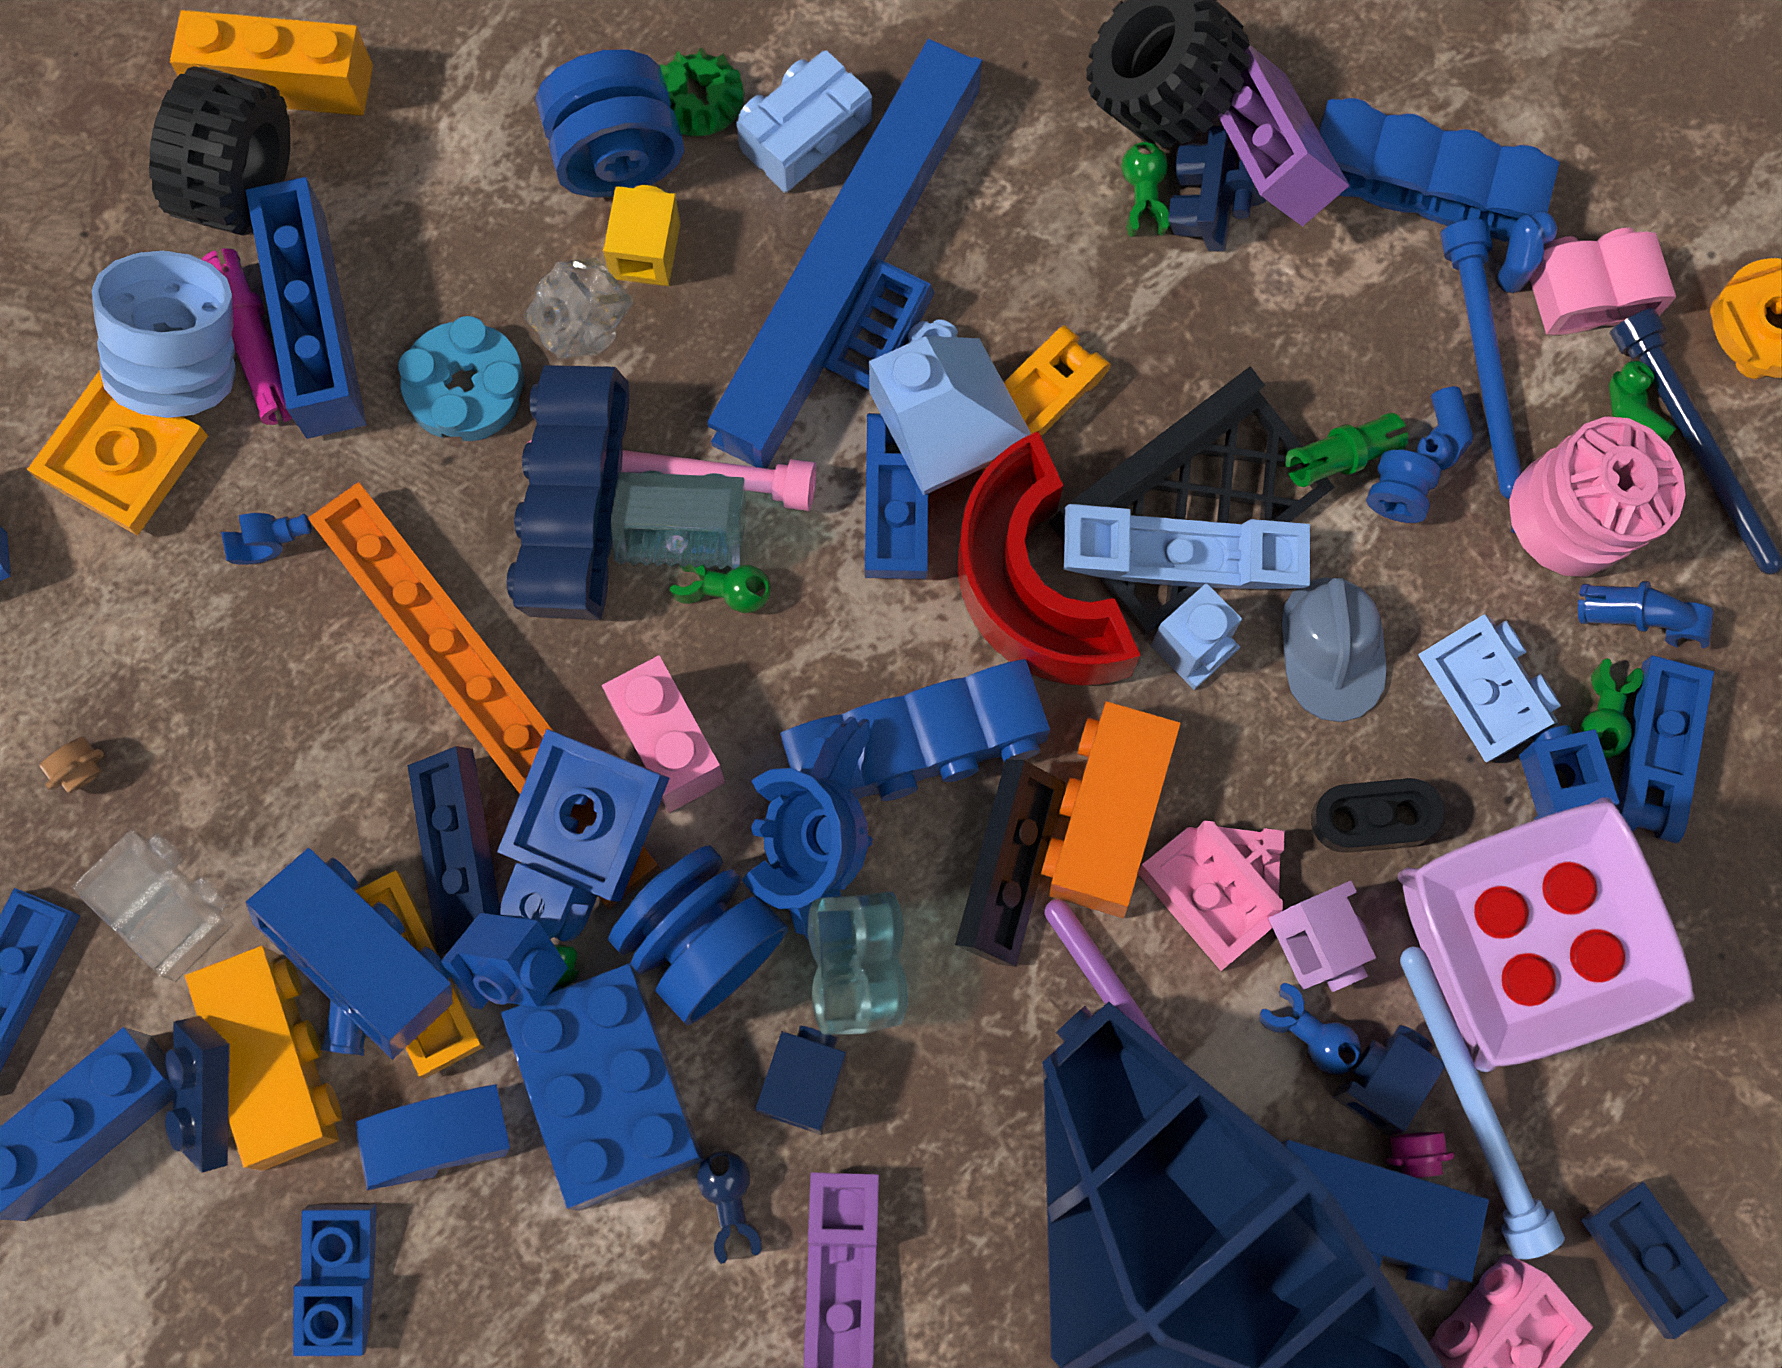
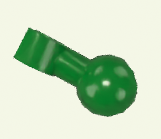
[1121,142,1170,237]
[670,555,771,614]
[1579,658,1643,758]

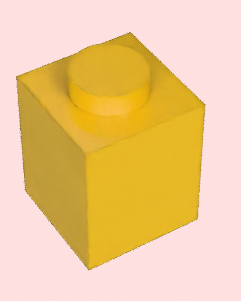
[603,185,680,286]

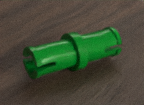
[1286,412,1408,487]

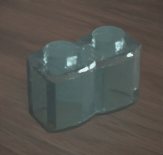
[808,892,908,1034]

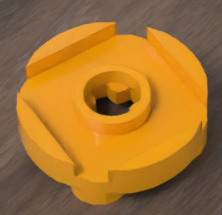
[1710,258,1782,379]

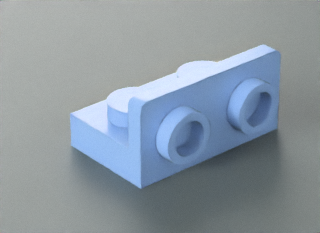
[1418,614,1562,763]

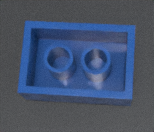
[501,964,704,1211]

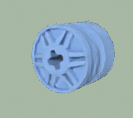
[91,251,236,418]

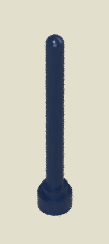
[1610,308,1782,575]

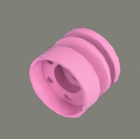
[1509,416,1686,577]

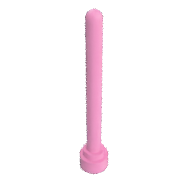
[527,440,817,511]

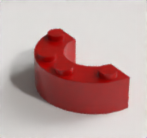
[958,431,1141,685]

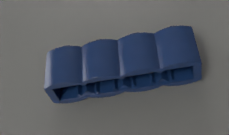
[507,365,629,620]

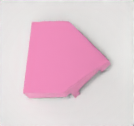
[1138,820,1284,971]

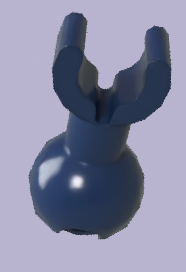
[697,1151,762,1264]

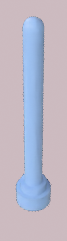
[1400,947,1565,1259]

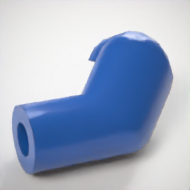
[1496,211,1557,293]
[1417,386,1473,471]

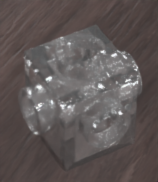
[523,258,634,359]

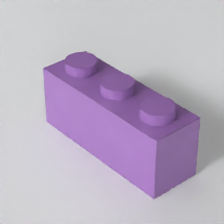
[1218,45,1350,227]

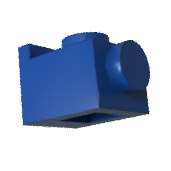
[1519,725,1619,820]
[441,913,568,1010]

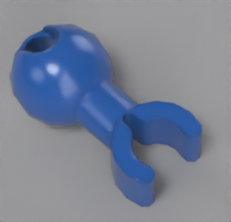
[1259,983,1362,1075]

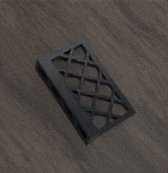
[1049,366,1335,635]

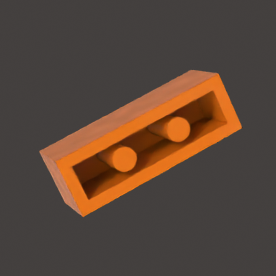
[1041,701,1181,919]

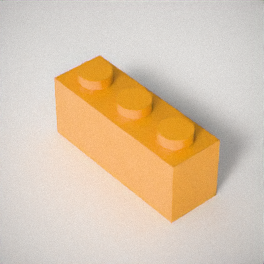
[169,10,373,116]
[185,946,342,1171]

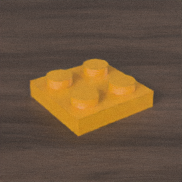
[27,370,208,536]

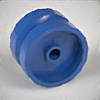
[535,49,684,198]

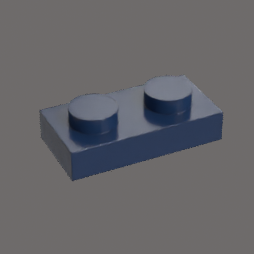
[165,1015,229,1173]
[1581,1181,1729,1340]

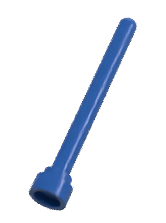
[1440,219,1522,499]

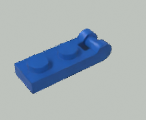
[865,413,928,579]
[1615,655,1714,843]

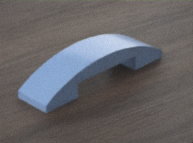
[1064,504,1310,589]

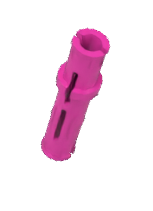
[201,248,292,425]

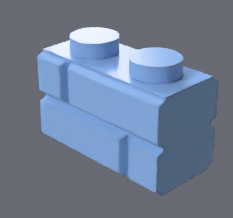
[736,50,872,192]

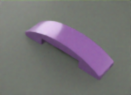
[804,1173,879,1368]

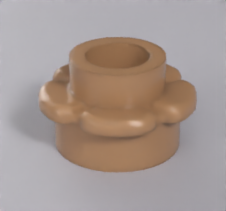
[39,736,104,794]

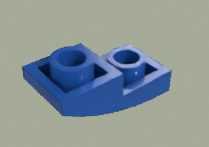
[355,1084,510,1191]
[293,1204,377,1356]

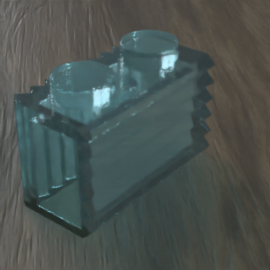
[611,471,746,569]

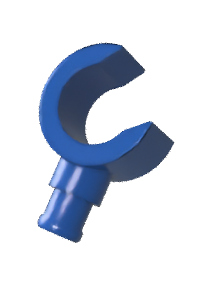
[221,513,312,565]

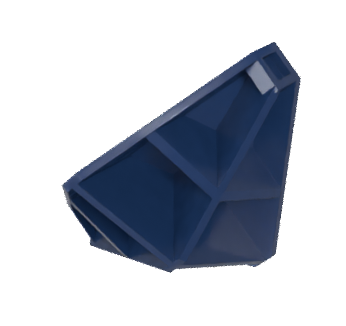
[1042,1002,1444,1368]

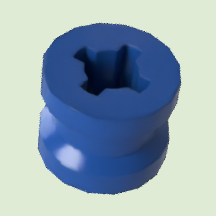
[1366,450,1441,523]

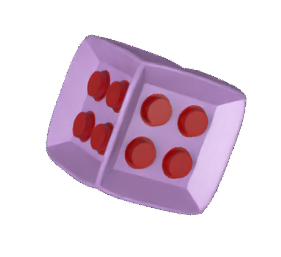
[1397,797,1695,1072]

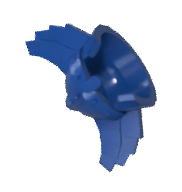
[741,716,873,950]

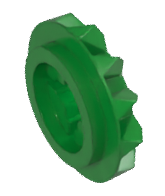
[659,47,744,136]

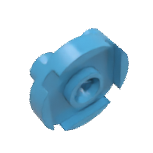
[398,316,525,441]

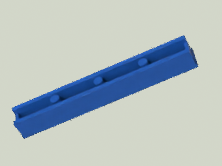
[707,38,982,468]

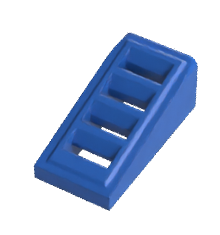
[822,258,935,390]

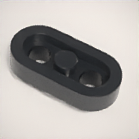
[1311,778,1445,853]

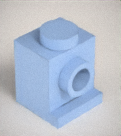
[1151,583,1242,690]

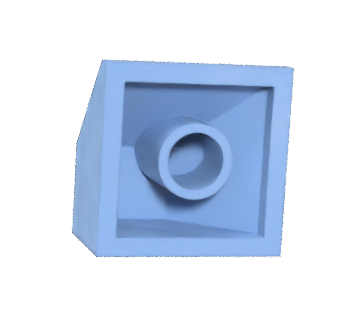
[869,336,1031,496]

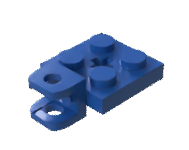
[497,729,670,942]

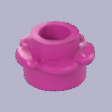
[1386,1131,1454,1178]

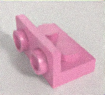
[1428,1254,1593,1368]

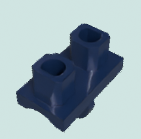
[1168,126,1267,251]

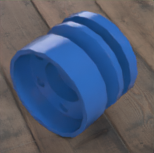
[608,845,788,1026]

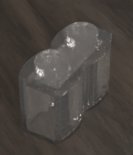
[72,829,234,982]

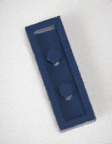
[407,746,500,953]

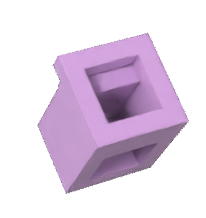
[1268,881,1376,992]

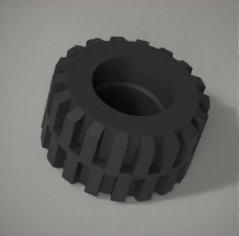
[1086,0,1250,147]
[149,66,291,236]

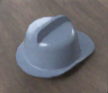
[1282,577,1386,722]

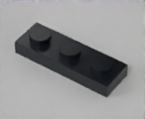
[955,759,1065,967]

